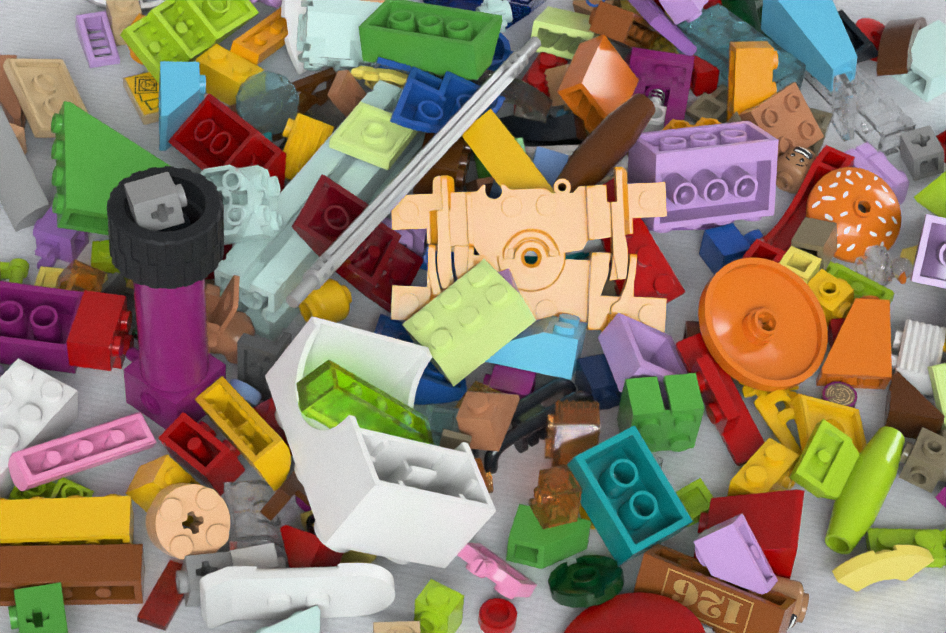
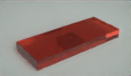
[137,560,184,631]

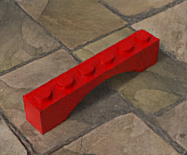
[742,145,855,263]

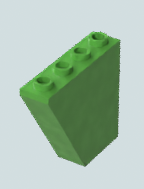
[51,101,170,235]

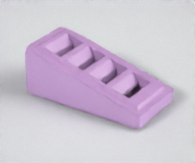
[75,11,120,68]

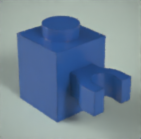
[699,223,763,274]

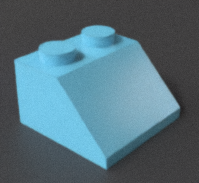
[158,61,206,151]

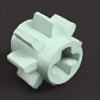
[476,0,513,33]

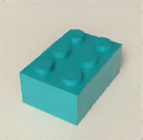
[561,425,693,567]

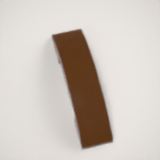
[876,17,927,76]

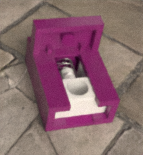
[629,47,695,133]

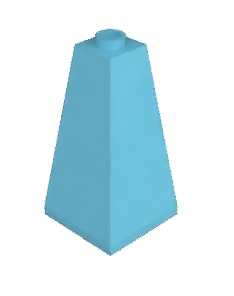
[761,0,857,92]

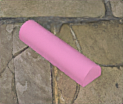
[8,412,157,491]

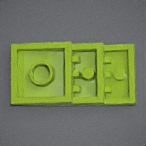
[120,0,259,83]

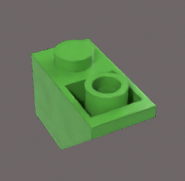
[506,504,591,569]

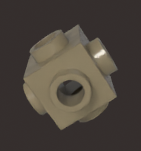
[899,427,946,493]

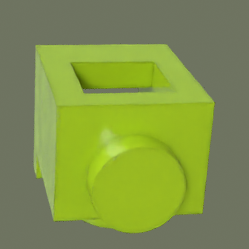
[414,579,464,633]

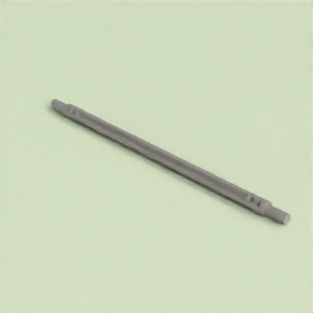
[286,37,541,308]

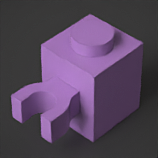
[33,207,89,269]

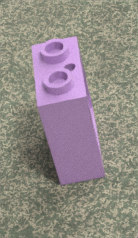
[598,313,688,410]

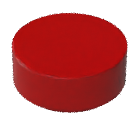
[478,598,517,633]

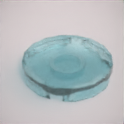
[236,71,299,135]

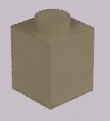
[791,217,837,271]

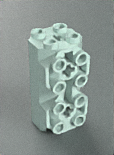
[296,0,400,73]
[200,165,283,245]

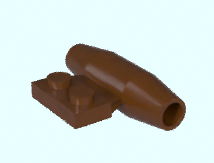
[553,93,656,193]

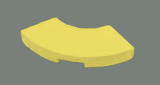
[832,545,934,592]

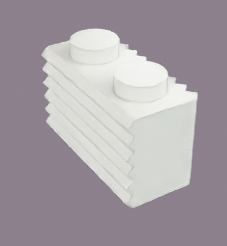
[891,319,946,396]

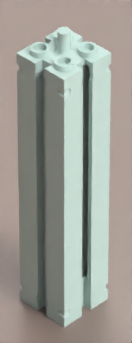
[214,80,426,342]

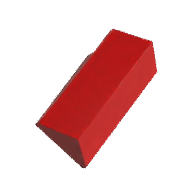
[168,93,286,193]

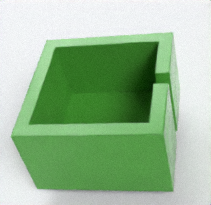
[617,373,704,453]

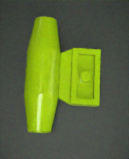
[789,419,905,554]

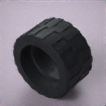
[107,166,224,289]

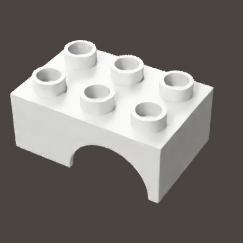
[265,316,496,569]

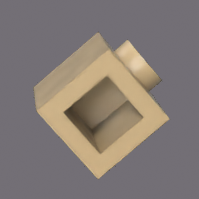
[106,0,142,46]

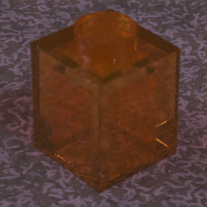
[55,259,106,292]

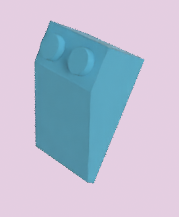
[485,314,587,380]

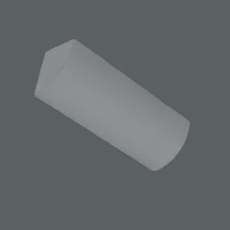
[0,105,49,232]

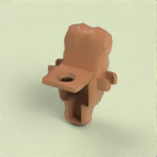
[205,275,255,364]

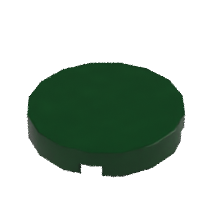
[548,555,625,608]

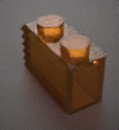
[544,400,601,472]

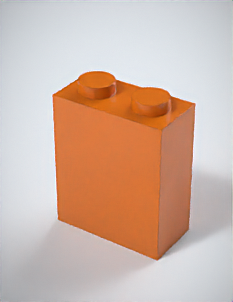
[557,34,639,133]

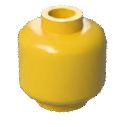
[299,278,352,323]

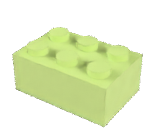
[402,259,536,387]

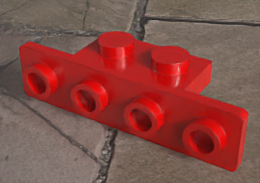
[675,333,765,466]

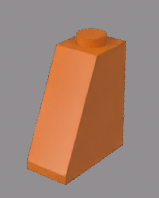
[816,295,892,390]

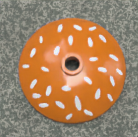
[806,167,902,263]

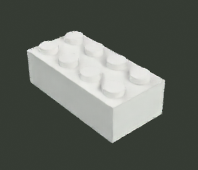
[0,358,78,498]

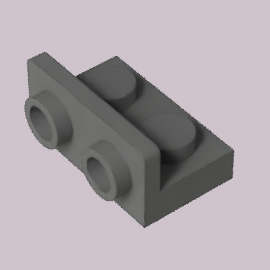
[237,332,292,401]

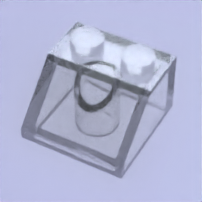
[224,480,302,564]

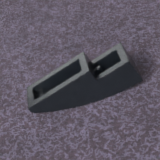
[499,108,586,147]

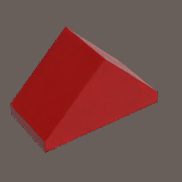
[280,524,344,568]

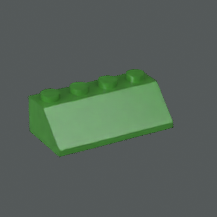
[359,0,502,80]

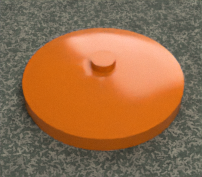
[698,257,828,392]

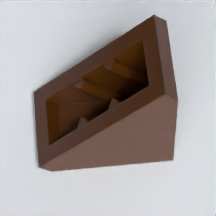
[884,371,945,439]

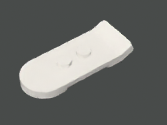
[199,563,395,629]

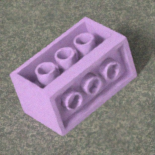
[628,121,779,233]

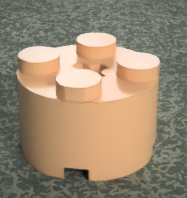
[146,483,230,560]

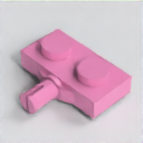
[457,543,537,599]

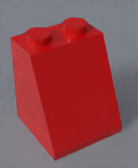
[693,489,805,579]

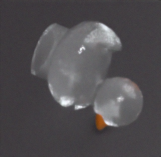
[855,245,913,286]

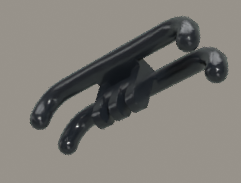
[471,378,596,474]

